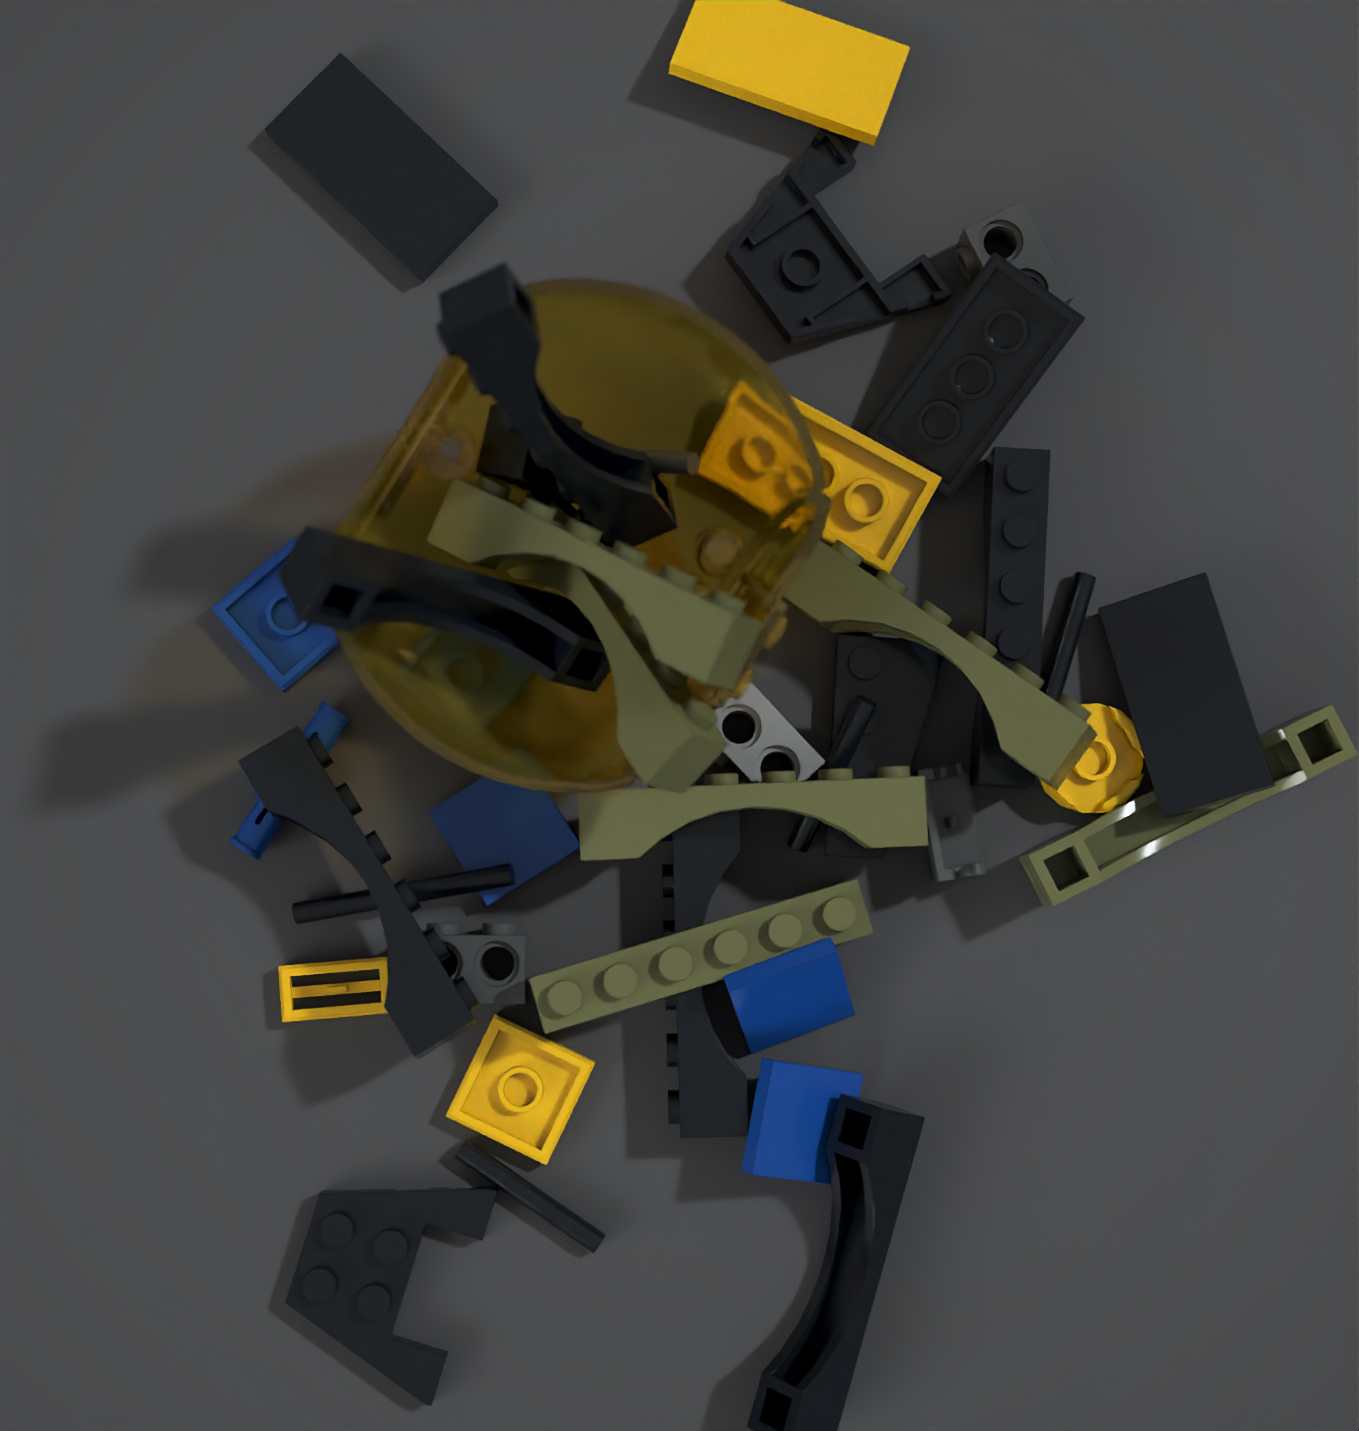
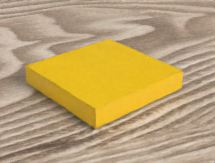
[446,1013,596,1165]

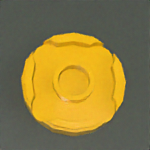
[1039,703,1144,813]

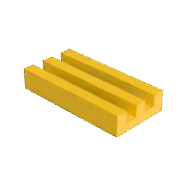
[278,956,388,1022]

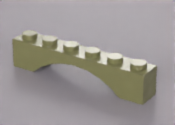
[427,474,763,690]
[507,491,729,794]
[776,537,1098,790]
[1018,704,1358,907]
[578,766,928,861]
[528,879,874,1034]

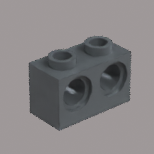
[955,200,1073,305]
[426,923,529,1004]

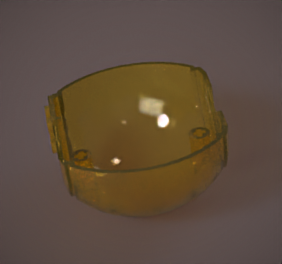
[334,278,832,793]

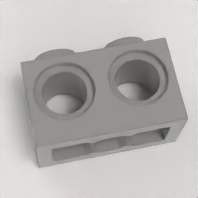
[714,679,826,784]

